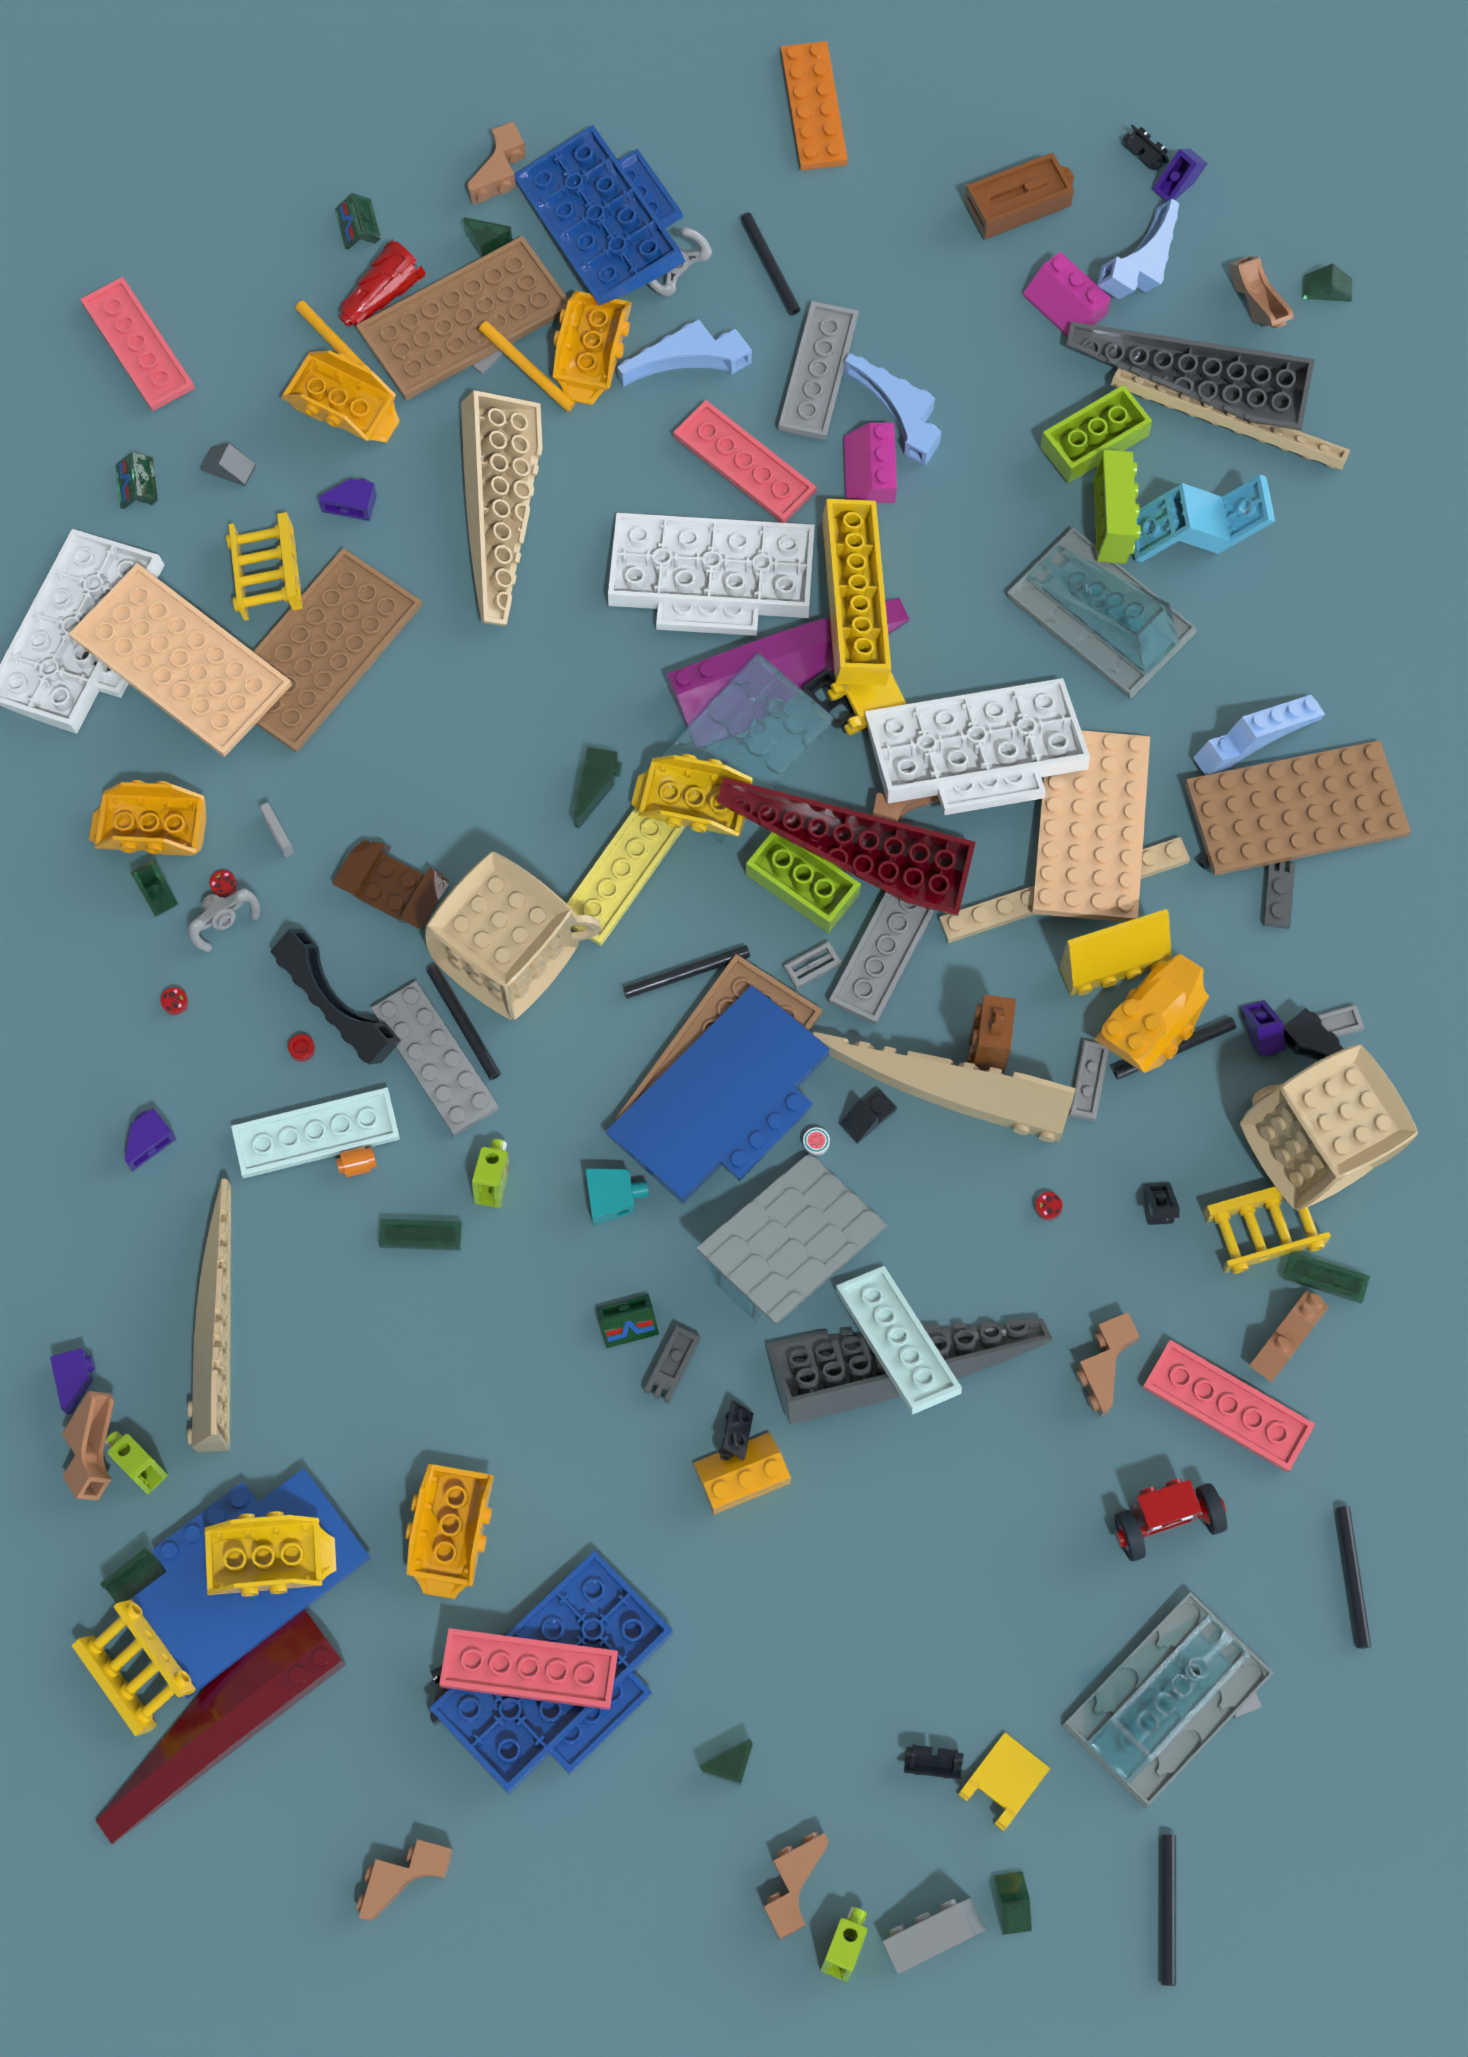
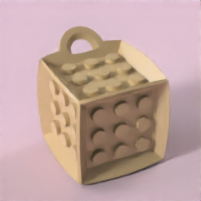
[425,851,601,1021]
[1240,1044,1418,1211]

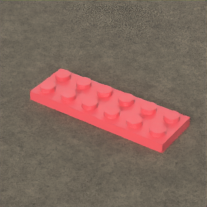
[80,277,195,412]
[673,400,817,523]
[1143,1340,1315,1473]
[439,1628,618,1710]

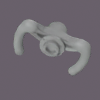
[648,227,712,297]
[188,888,260,952]

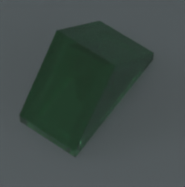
[463,217,513,258]
[1303,263,1352,302]
[130,860,178,917]
[699,1739,753,1786]
[994,1871,1032,1935]

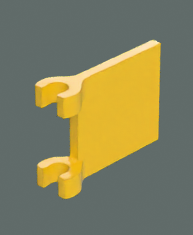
[827,671,906,736]
[958,1733,1050,1831]

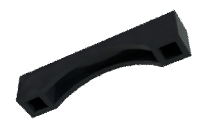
[270,929,401,1065]
[1283,1008,1344,1061]

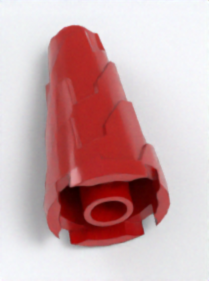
[339,239,426,327]

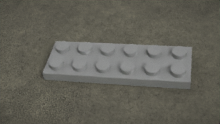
[778,301,859,440]
[829,893,935,1025]
[371,981,500,1137]

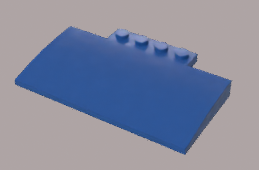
[514,125,686,306]
[605,985,830,1204]
[130,1468,371,1699]
[429,1550,673,1795]

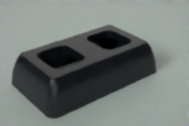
[803,669,856,729]

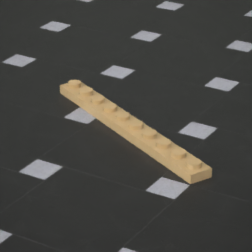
[1111,368,1350,470]
[939,837,1190,943]

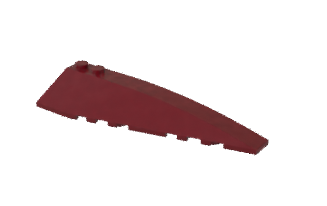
[717,777,976,916]
[96,1609,346,1844]

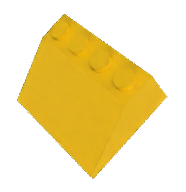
[1059,909,1171,996]

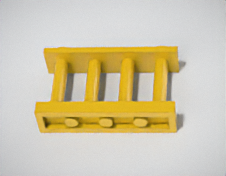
[226,512,303,621]
[1203,1186,1331,1274]
[71,1599,196,1737]

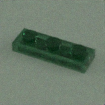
[379,1219,462,1250]
[1282,1251,1370,1304]

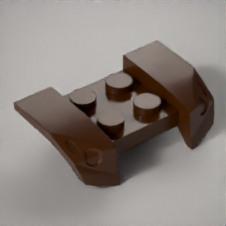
[332,840,450,931]

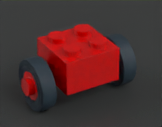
[1115,1478,1228,1561]

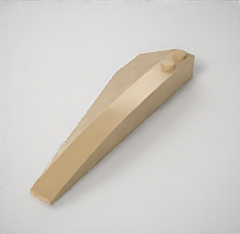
[461,390,543,626]
[813,1032,1076,1143]
[188,1179,231,1452]

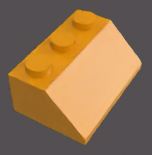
[693,1432,791,1514]

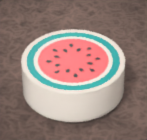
[803,1127,830,1156]

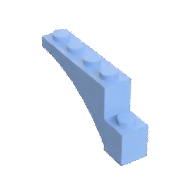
[1097,199,1179,299]
[617,319,752,387]
[844,353,942,466]
[1193,695,1325,775]

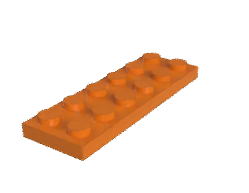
[781,41,848,171]

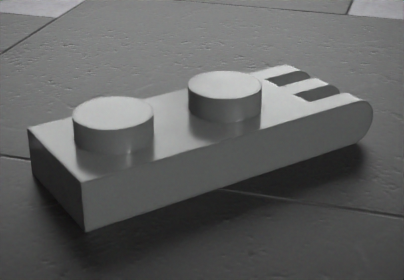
[1263,862,1295,929]
[644,1326,701,1404]

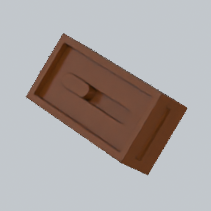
[964,152,1074,239]
[967,995,1016,1075]

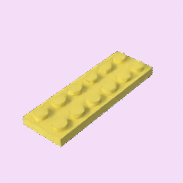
[567,807,686,946]

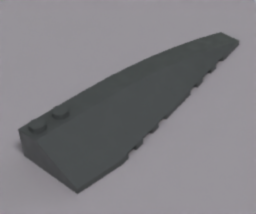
[1067,322,1315,430]
[766,1319,1052,1424]

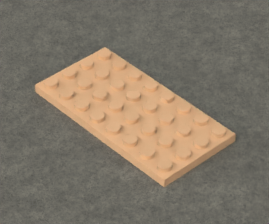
[69,563,292,757]
[1032,730,1150,922]

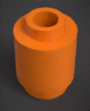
[336,1146,377,1178]

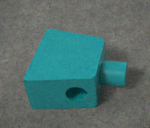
[586,1169,649,1225]

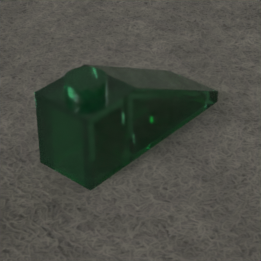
[574,747,623,828]

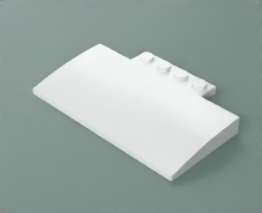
[608,513,815,636]
[0,529,164,734]
[865,678,1090,815]

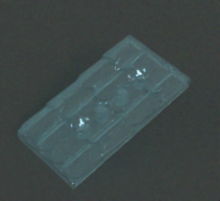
[661,652,834,843]

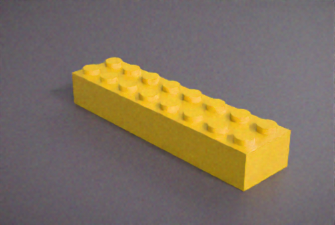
[822,499,891,686]

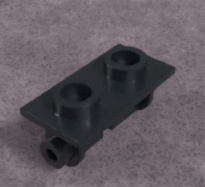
[1123,124,1170,171]
[718,1401,754,1461]
[904,1744,964,1780]

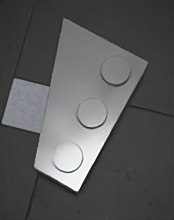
[883,1898,987,1974]

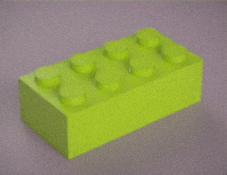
[1040,385,1152,484]
[1093,450,1141,564]
[746,832,861,933]

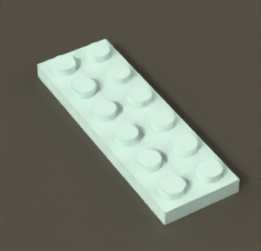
[231,1087,400,1178]
[836,1266,962,1415]

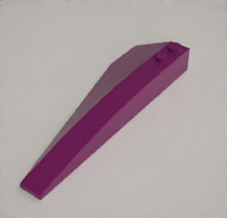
[667,598,910,751]

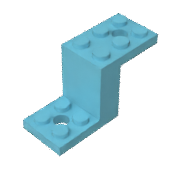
[1134,475,1275,562]

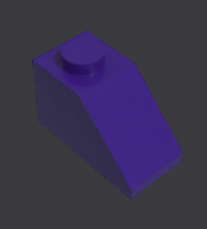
[1152,149,1208,201]
[319,479,377,521]
[1240,1000,1286,1056]
[125,1108,176,1172]
[50,1348,96,1415]

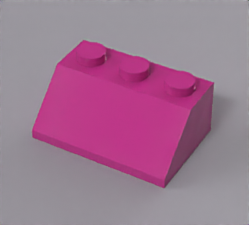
[1023,252,1111,337]
[844,423,897,503]

